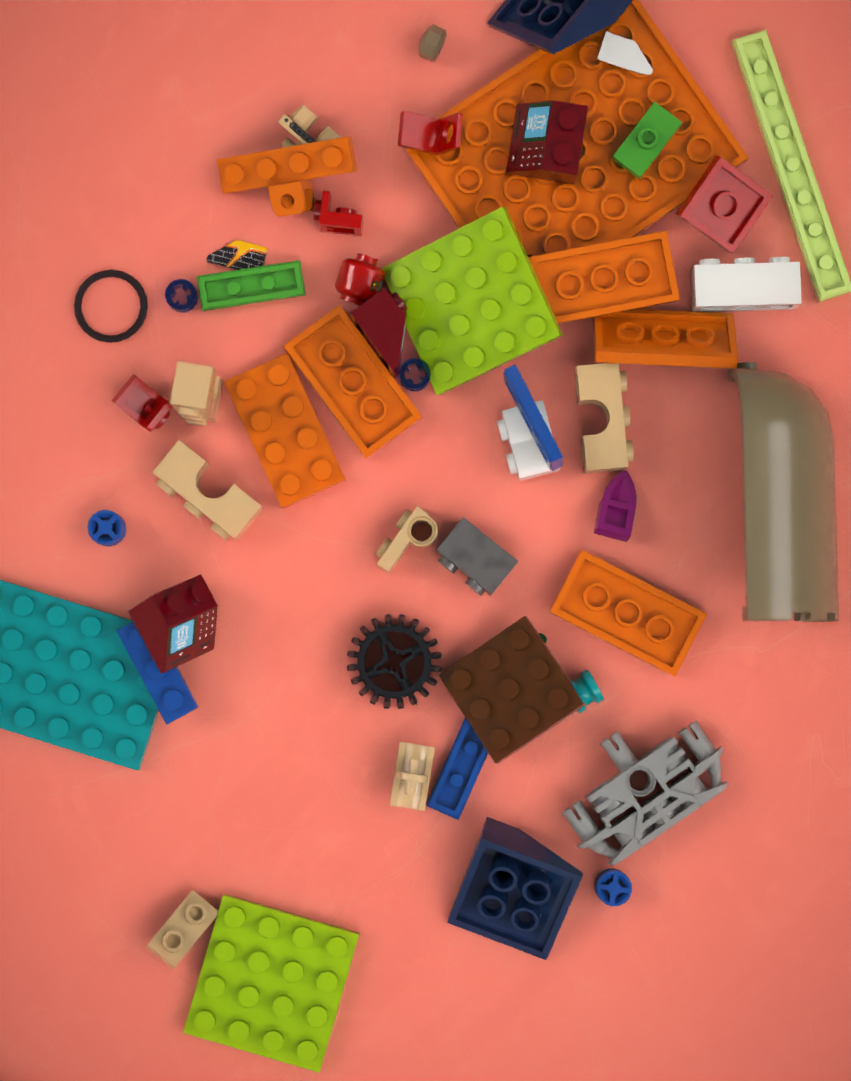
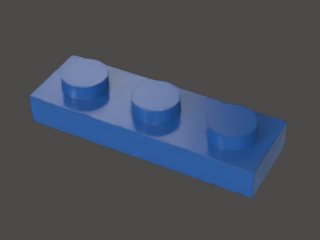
[117,622,199,725]

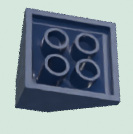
[487,0,633,54]
[447,817,583,960]

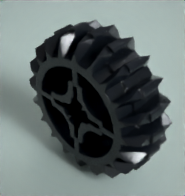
[347,614,442,709]

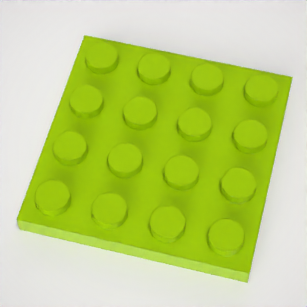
[381,207,563,395]
[183,894,360,1073]

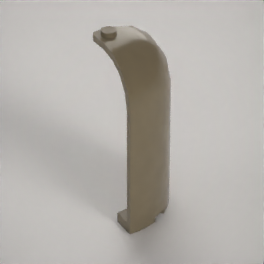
[728,362,839,622]

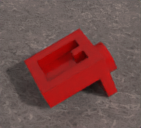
[313,191,363,236]

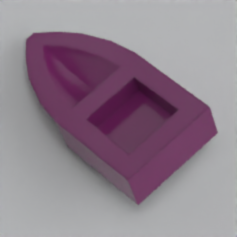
[593,470,637,542]

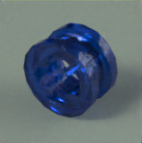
[165,279,198,313]
[399,358,430,392]

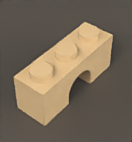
[170,361,223,427]
[574,363,634,474]
[152,440,264,541]

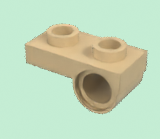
[376,506,437,573]
[146,890,218,970]

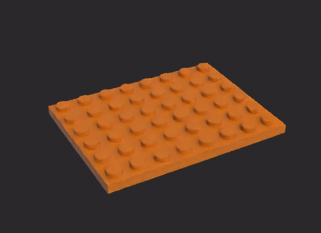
[403,0,749,258]

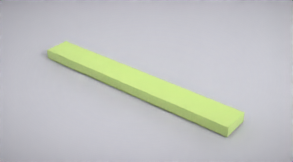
[732,30,851,303]

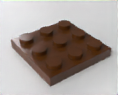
[439,616,586,764]

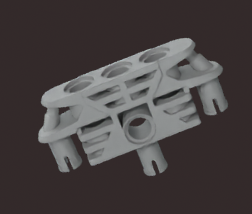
[562,720,728,866]

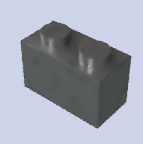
[436,517,518,596]

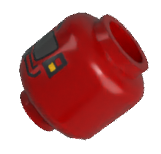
[335,253,385,305]

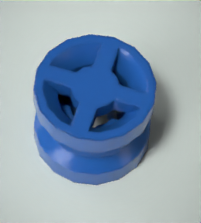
[88,510,127,547]
[595,868,632,906]

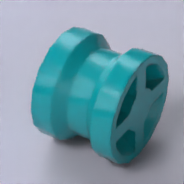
[570,669,604,713]

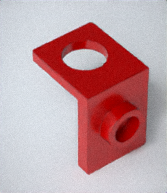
[398,111,463,155]

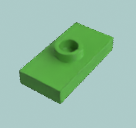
[612,102,683,180]

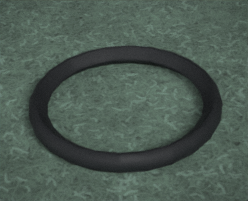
[74,270,148,343]

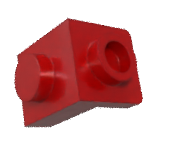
[111,374,172,432]

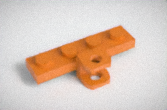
[216,136,358,217]

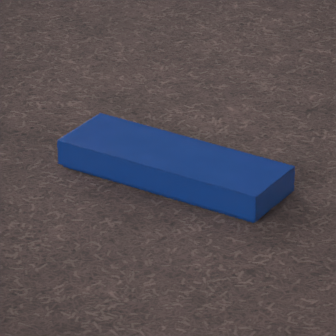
[504,365,563,471]
[426,717,488,820]

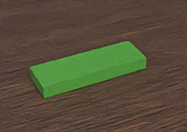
[197,260,306,311]

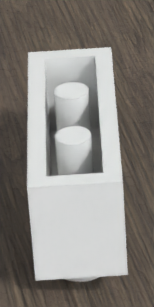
[690,257,802,312]

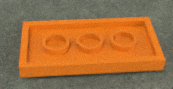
[529,230,680,324]
[283,305,422,459]
[593,309,738,369]
[224,353,346,509]
[549,550,707,677]

